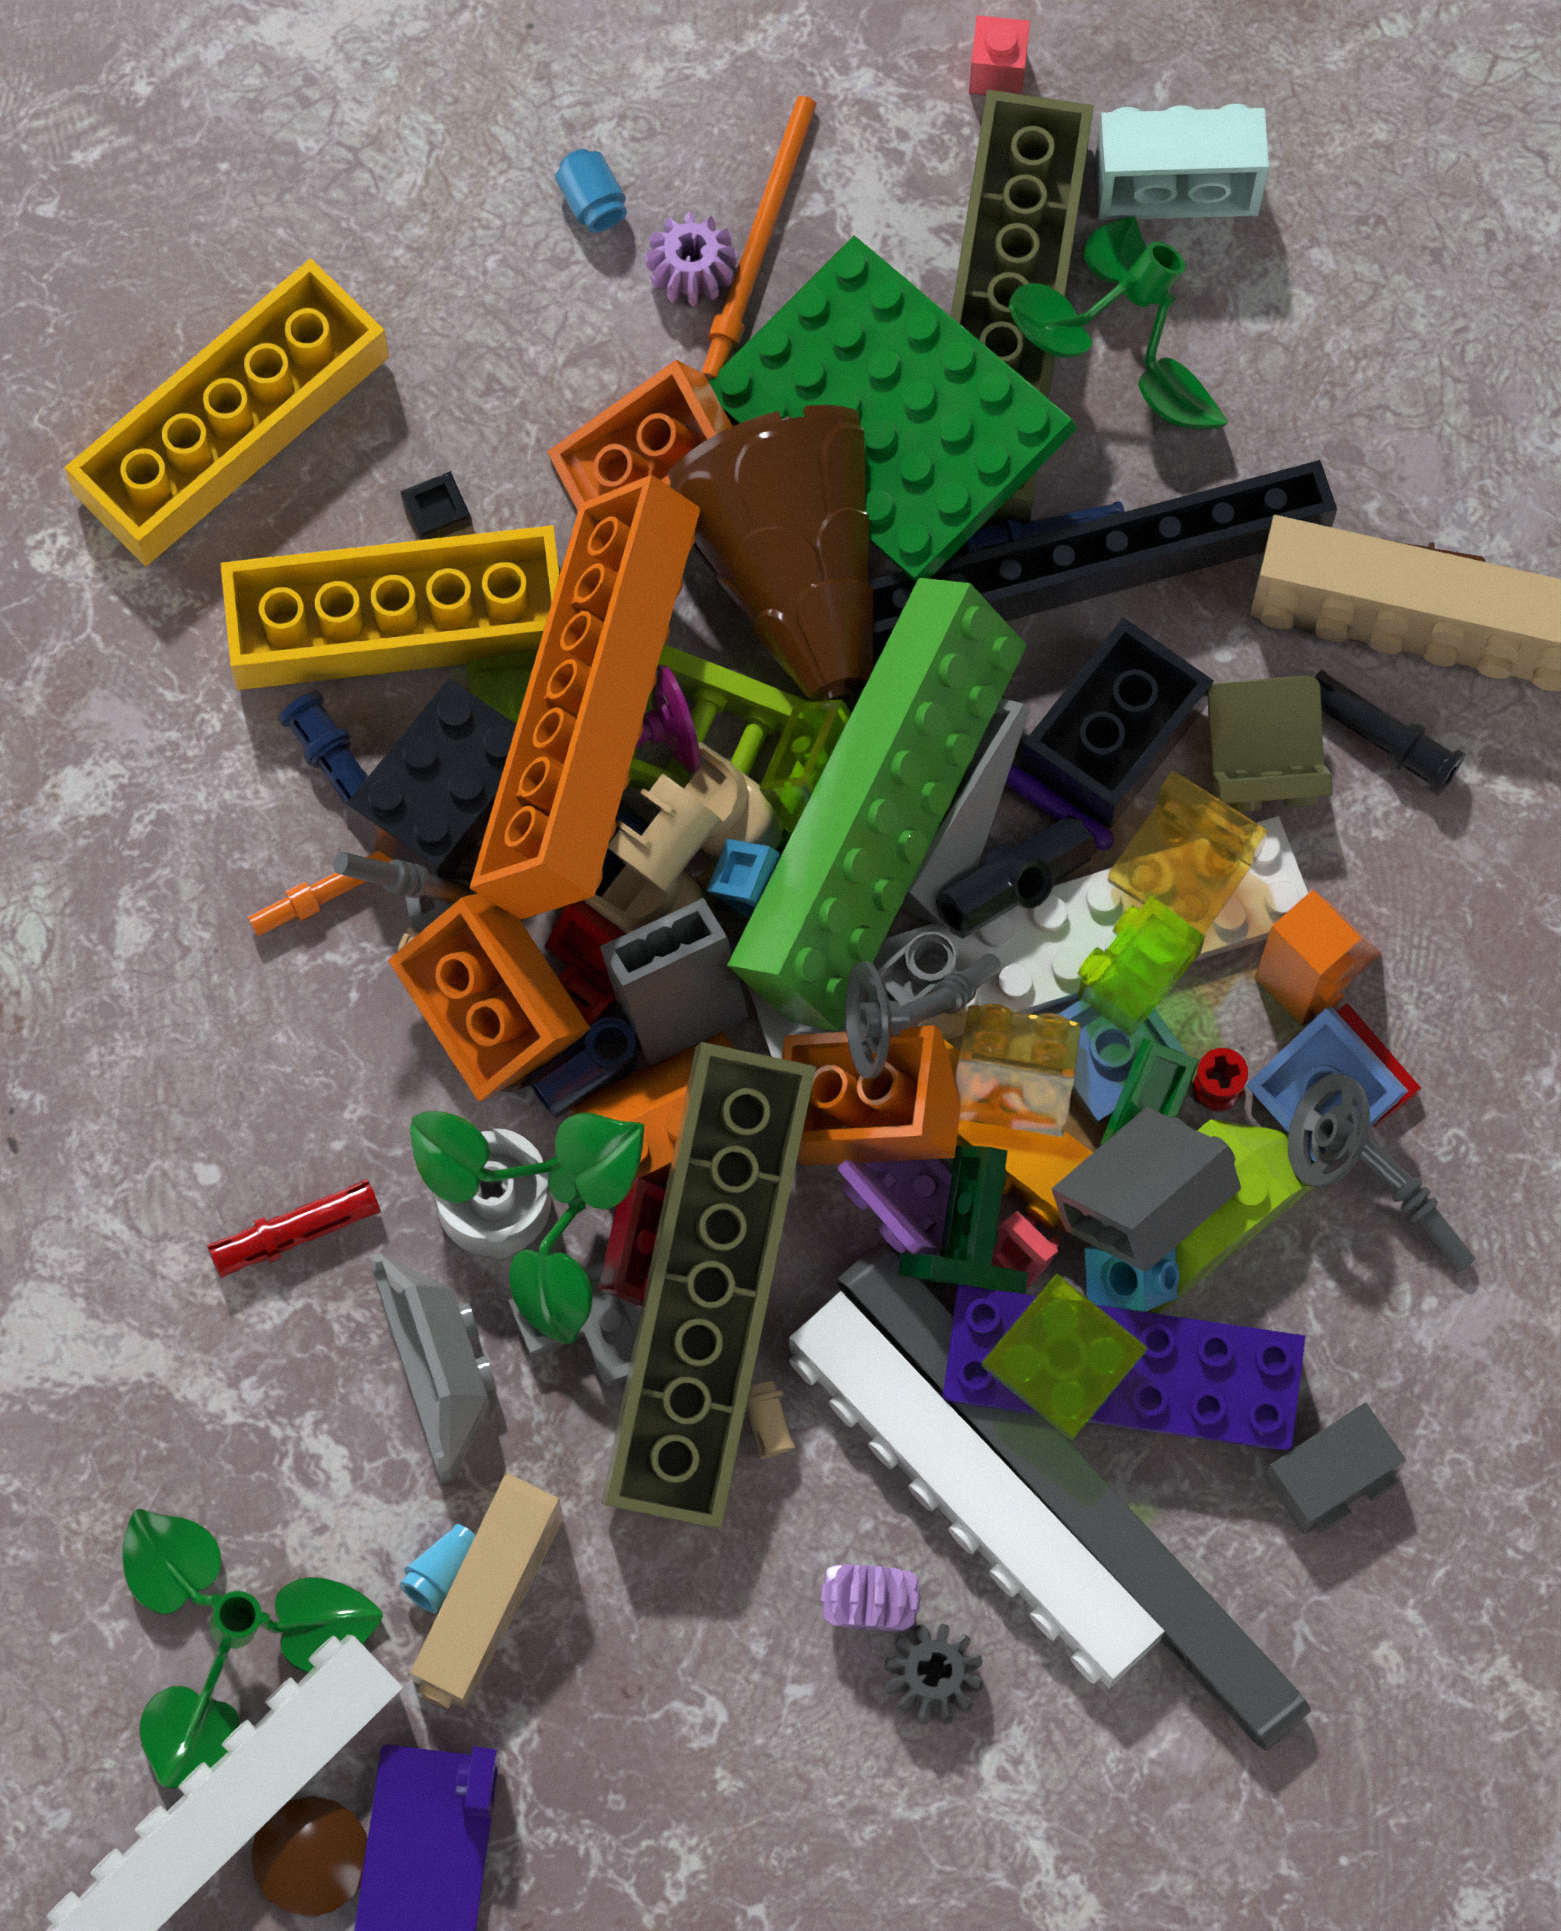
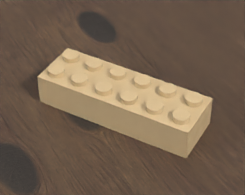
[1249,515,1561,691]

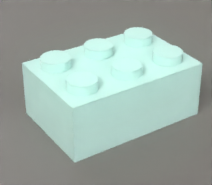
[1094,104,1269,221]

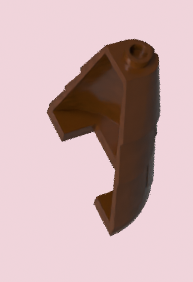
[667,405,873,708]

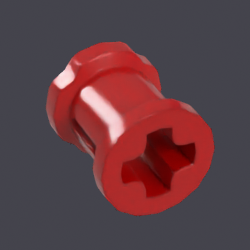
[558,964,618,1036]
[1193,1048,1248,1112]

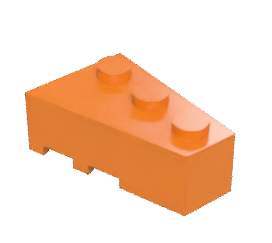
[1255,889,1382,1026]

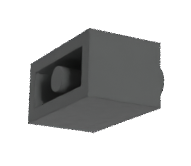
[1264,1402,1406,1534]

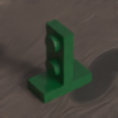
[898,1145,1029,1294]

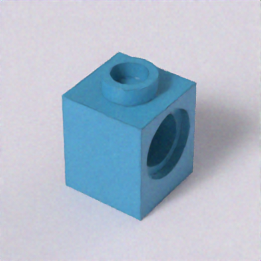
[707,839,781,918]
[1084,1245,1180,1311]

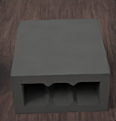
[600,898,750,1067]
[1052,1107,1241,1272]

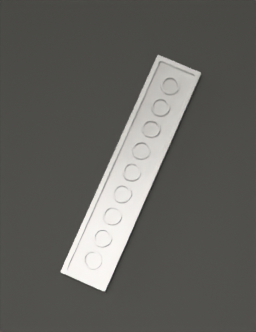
[746,816,1308,1059]

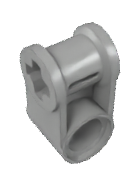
[864,931,957,1006]

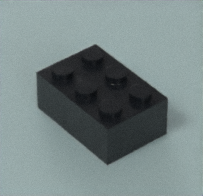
[1020,617,1214,829]
[346,678,517,879]

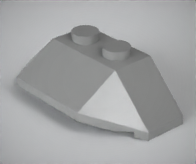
[368,1253,497,1485]

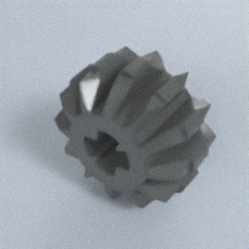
[884,1624,984,1725]

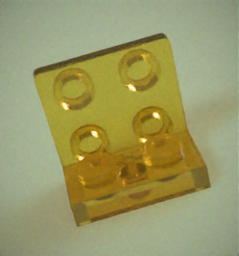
[1107,770,1268,939]
[955,1004,1081,1137]

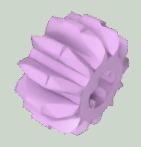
[645,210,737,308]
[820,1564,921,1632]

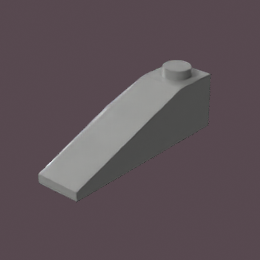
[899,698,1029,927]

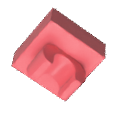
[991,1211,1060,1290]

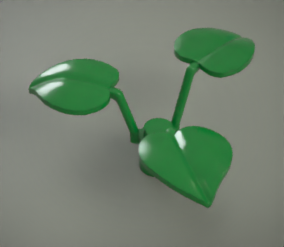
[1008,216,1229,429]
[410,1111,644,1344]
[122,1509,383,1789]

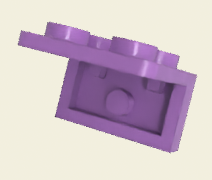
[838,1159,952,1256]

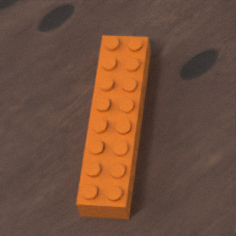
[470,475,700,920]

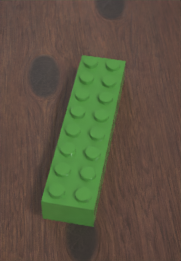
[727,578,1027,1032]

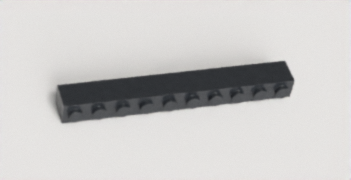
[868,460,1337,657]

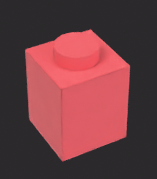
[969,15,1030,95]

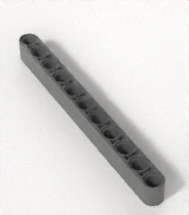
[836,1242,1311,1751]

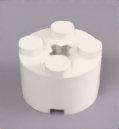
[433,1129,551,1259]

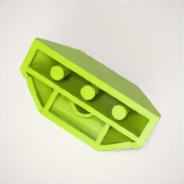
[1147,1119,1315,1314]

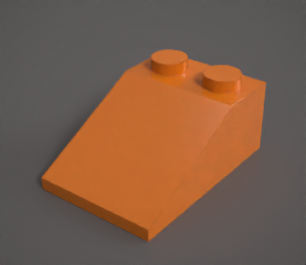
[547,360,733,511]

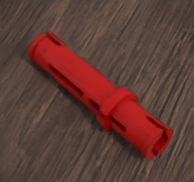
[206,1178,381,1279]

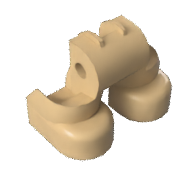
[584,741,784,934]

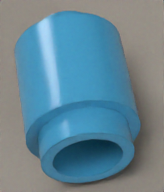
[555,149,627,233]

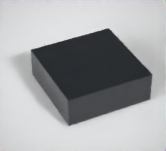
[400,471,473,540]

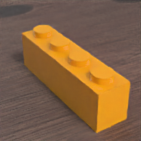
[943,1039,1093,1234]

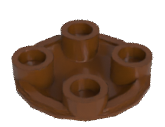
[251,1796,368,1919]

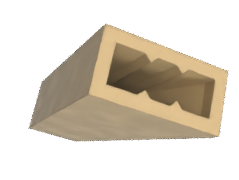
[410,1472,564,1710]

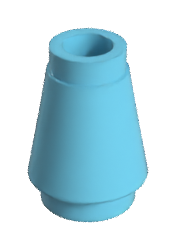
[400,1524,475,1614]

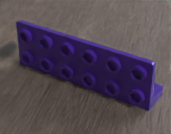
[942,1285,1306,1451]
[354,1744,500,1931]

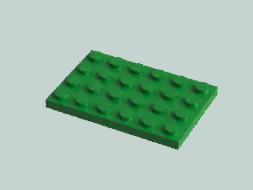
[708,235,1078,583]

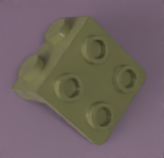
[1207,675,1333,812]

